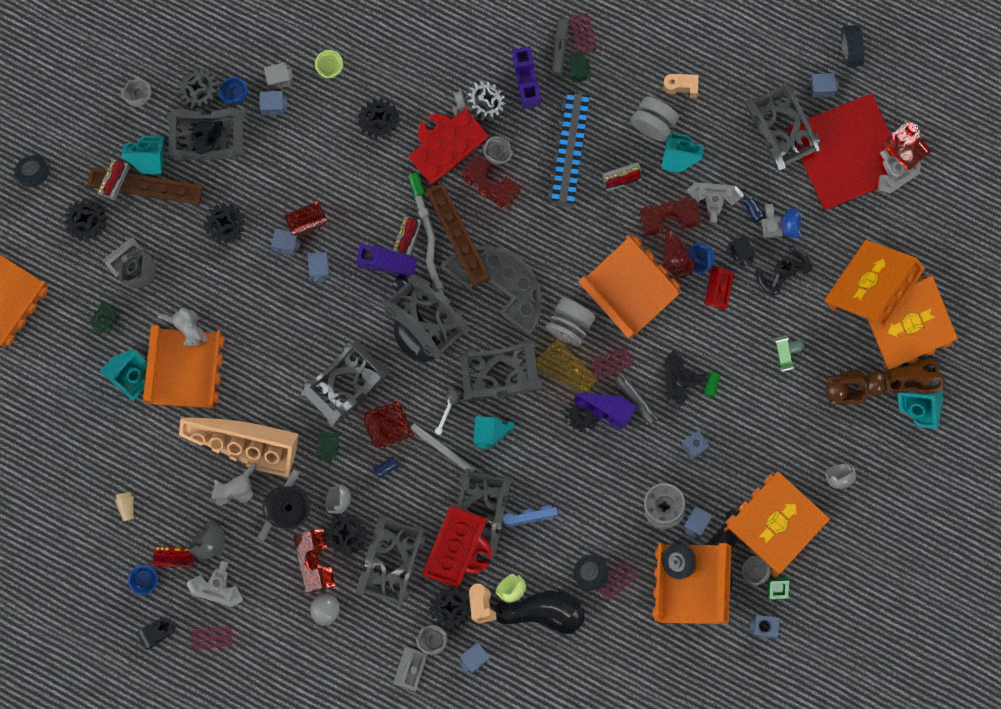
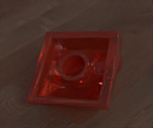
[882,121,932,171]
[284,201,328,236]
[663,230,694,279]
[363,401,414,449]

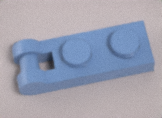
[503,505,558,527]

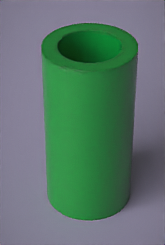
[408,173,425,198]
[704,372,720,397]

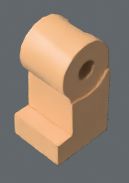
[663,74,699,98]
[469,584,496,624]

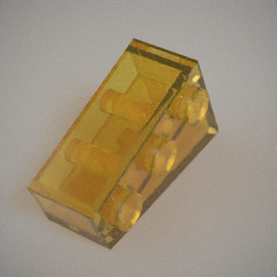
[536,339,600,393]

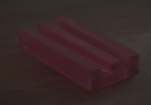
[570,13,597,54]
[590,347,633,379]
[598,561,638,601]
[192,626,233,650]

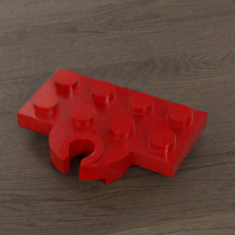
[408,108,490,186]
[422,504,492,588]

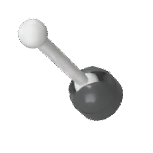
[435,389,462,435]

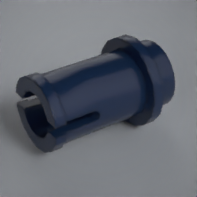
[743,197,765,222]
[373,456,399,478]

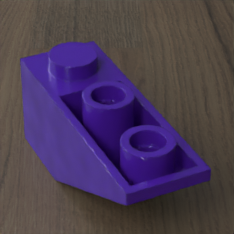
[356,244,417,277]
[573,393,637,430]

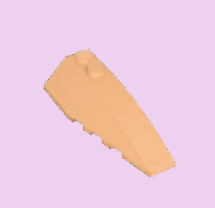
[179,418,298,478]

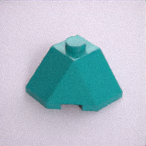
[661,132,704,172]
[122,136,165,175]
[100,349,147,401]
[898,383,943,429]
[473,416,514,450]

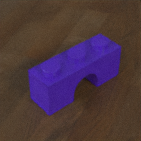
[512,46,541,109]

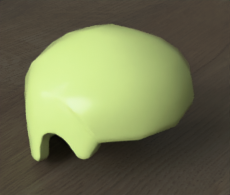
[315,50,343,78]
[496,574,526,603]

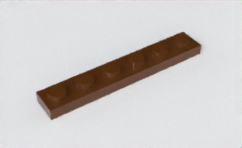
[87,167,203,205]
[426,183,490,287]

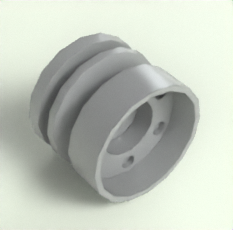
[545,298,595,347]
[644,483,685,530]

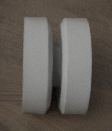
[630,96,679,142]

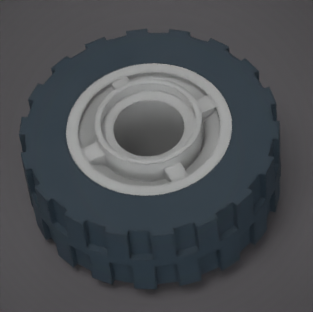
[841,25,865,68]

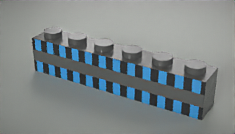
[548,92,590,208]

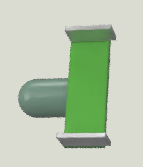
[774,335,804,372]

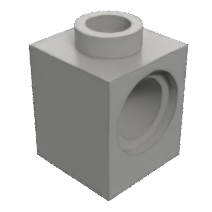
[264,62,293,91]

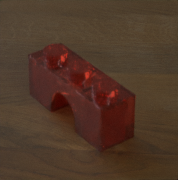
[462,154,521,209]
[639,198,701,237]
[294,529,335,593]

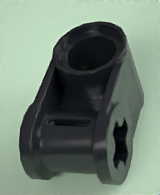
[190,121,221,154]
[136,618,176,650]

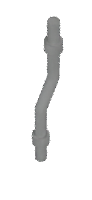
[415,195,444,294]

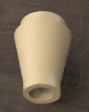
[115,492,134,521]

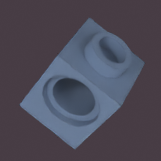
[810,73,839,98]
[260,91,288,115]
[271,228,301,256]
[308,252,330,282]
[681,430,710,460]
[683,506,712,539]
[750,615,780,639]
[459,642,490,674]

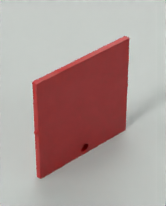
[787,93,904,211]

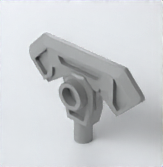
[878,149,921,194]
[687,182,744,224]
[187,561,243,607]

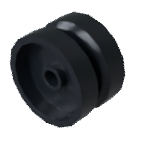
[263,486,310,529]

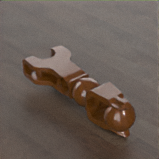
[825,358,945,405]

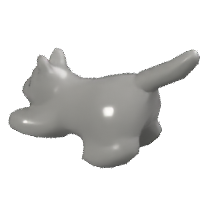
[157,308,207,347]
[211,462,257,505]

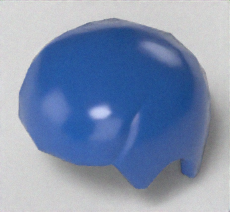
[218,77,248,105]
[781,209,801,239]
[687,242,715,273]
[128,565,158,595]

